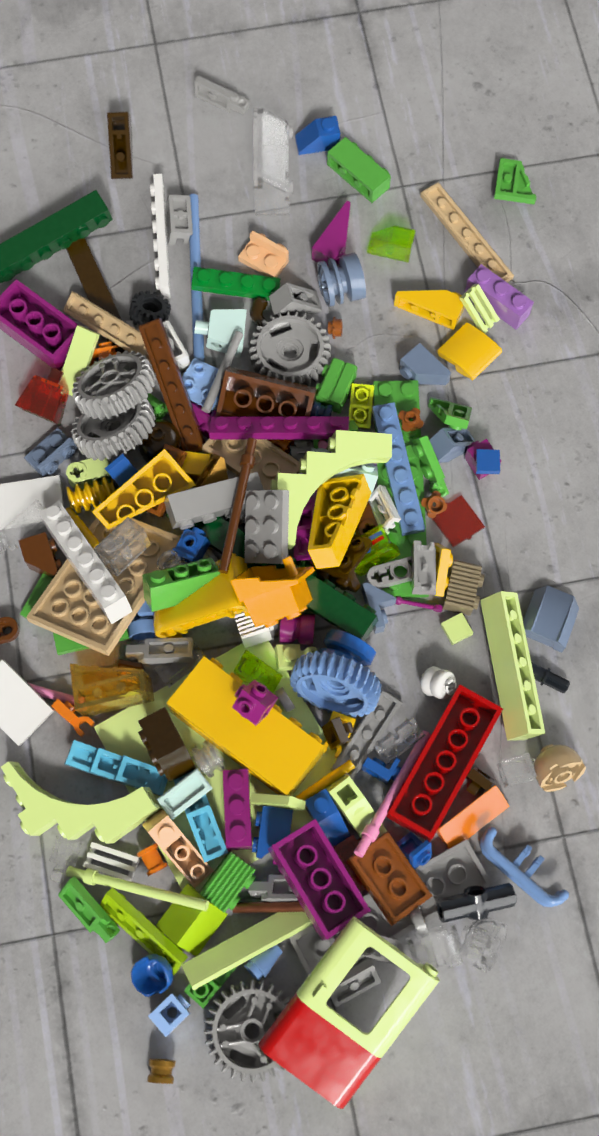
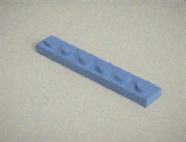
[372,403,425,536]

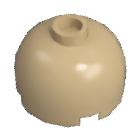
[534,744,586,792]

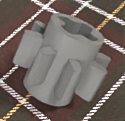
[290,439,314,462]

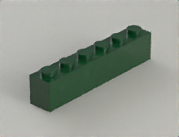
[0,190,113,284]

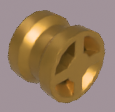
[147,1059,176,1084]

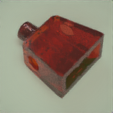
[15,367,69,426]

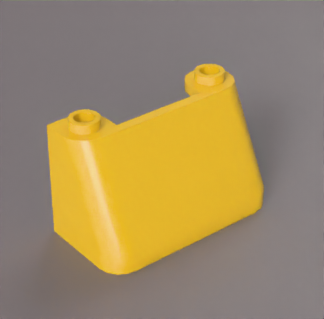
[153,553,250,638]

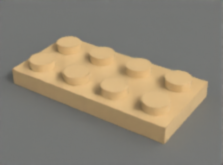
[202,438,300,490]

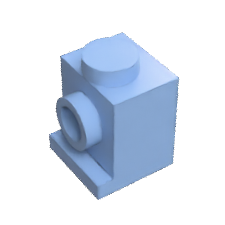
[148,993,191,1037]

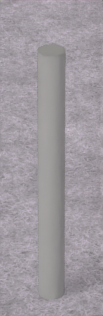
[201,331,243,413]

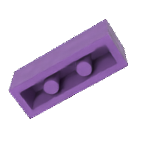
[465,264,534,330]

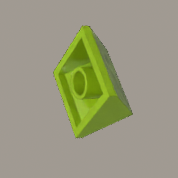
[156,883,228,956]

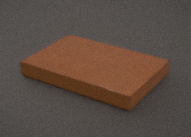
[347,832,433,926]

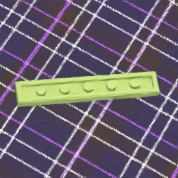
[181,912,312,990]

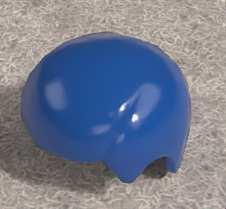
[131,954,173,997]

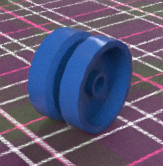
[318,629,376,666]

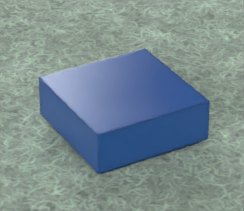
[475,449,500,474]

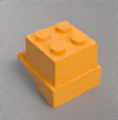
[230,556,315,628]

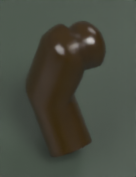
[250,297,268,327]

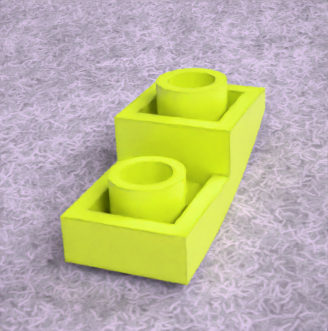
[349,383,374,429]

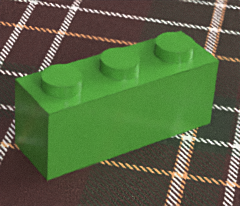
[327,137,391,203]

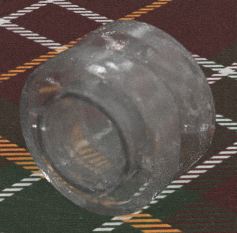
[191,739,226,779]

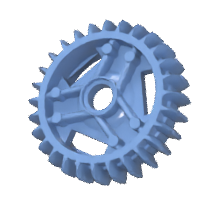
[290,651,382,718]

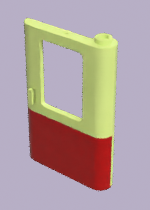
[258,916,440,1109]

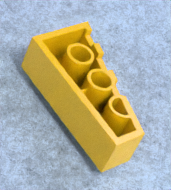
[92,449,196,529]
[308,474,371,569]

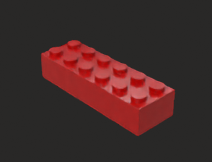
[386,684,503,841]

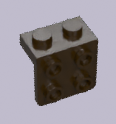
[310,534,373,593]

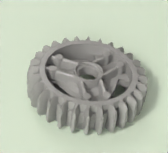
[249,311,331,387]
[72,350,156,420]
[71,399,156,461]
[204,980,290,1083]

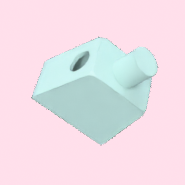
[194,309,247,357]

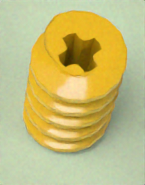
[66,477,116,514]

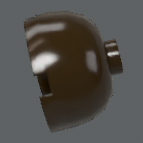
[138,420,182,463]

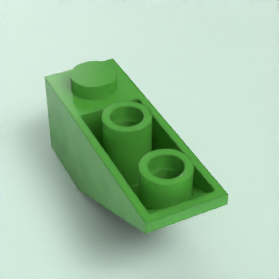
[142,558,220,612]

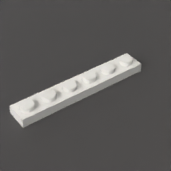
[150,174,171,298]

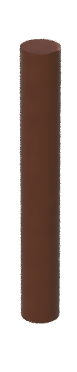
[232,901,305,913]

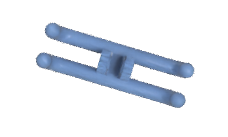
[480,827,569,907]

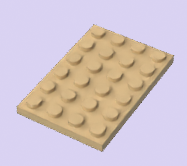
[26,517,181,656]

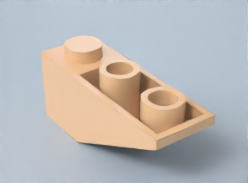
[142,809,213,888]

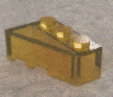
[70,663,154,717]

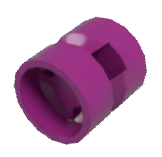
[279,613,315,645]

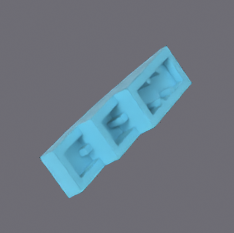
[64,740,168,796]
[174,758,228,863]

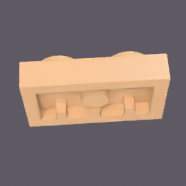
[238,231,289,278]

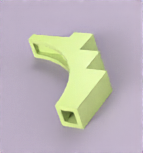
[270,430,392,550]
[1,761,162,844]

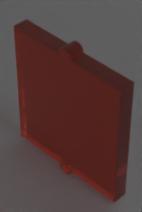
[432,495,485,548]

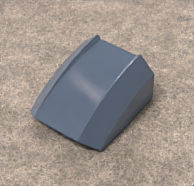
[523,585,579,653]

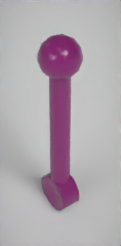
[395,596,443,612]

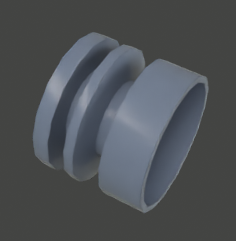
[317,252,366,307]

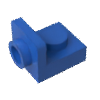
[361,757,401,785]

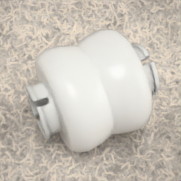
[420,666,456,700]

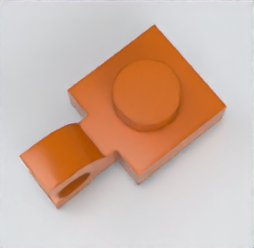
[51,699,95,738]

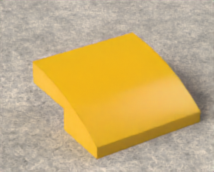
[437,322,502,380]

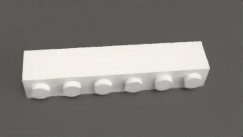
[39,501,133,624]

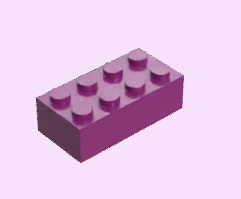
[0,279,80,371]
[268,819,371,940]

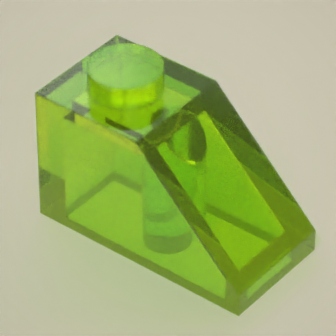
[367,225,416,263]

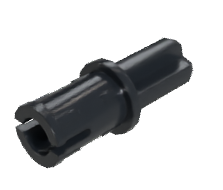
[531,662,570,693]

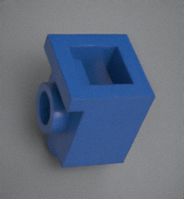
[171,527,211,563]

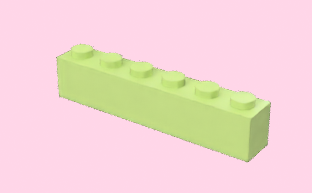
[480,591,545,740]

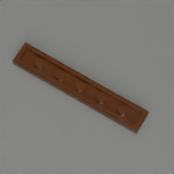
[138,318,205,453]

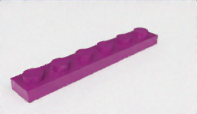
[209,416,349,440]

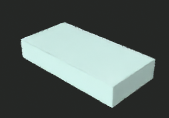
[157,768,213,820]

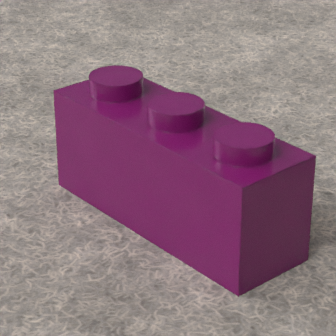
[223,769,253,851]

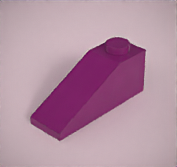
[312,201,351,266]

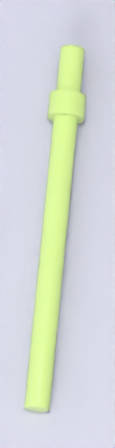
[66,866,209,911]

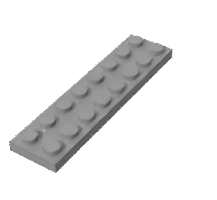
[289,840,493,976]

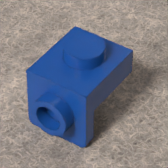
[397,831,432,869]

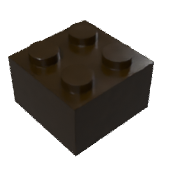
[138,707,196,783]

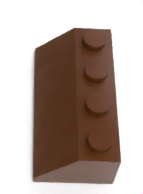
[216,367,317,417]

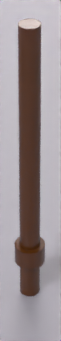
[218,438,257,574]

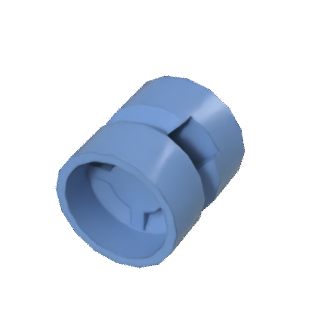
[128,601,157,641]

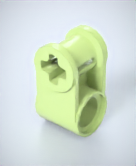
[66,458,111,489]

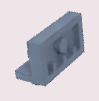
[24,428,78,477]

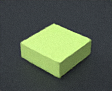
[440,613,473,645]

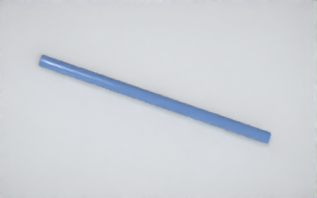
[188,194,205,362]

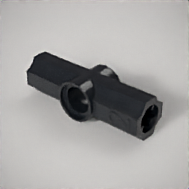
[436,883,517,923]

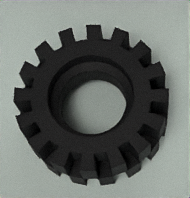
[129,290,171,326]

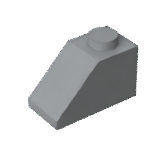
[269,283,322,317]

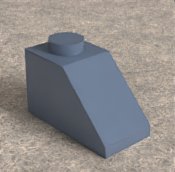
[399,343,451,385]
[430,428,475,463]

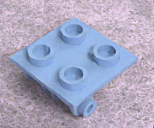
[182,358,223,412]

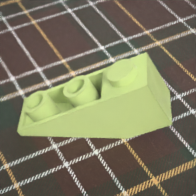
[327,775,387,843]

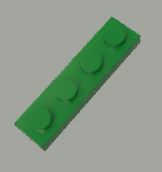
[191,267,281,301]

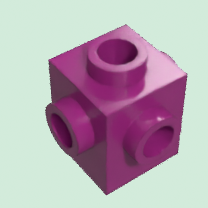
[232,679,278,726]

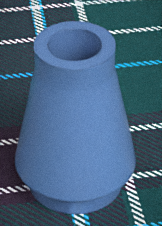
[244,945,283,981]

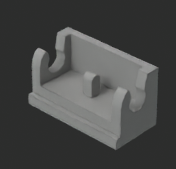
[166,195,193,245]
[411,541,436,595]

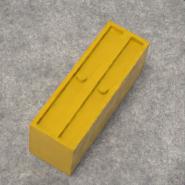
[167,656,324,796]

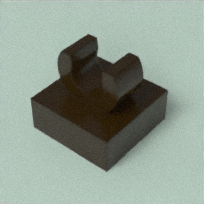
[321,717,354,750]
[466,765,494,796]

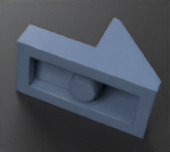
[361,583,397,634]

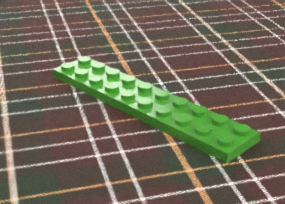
[373,380,429,598]

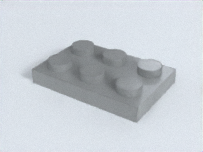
[245,490,289,564]

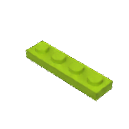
[100,887,188,976]

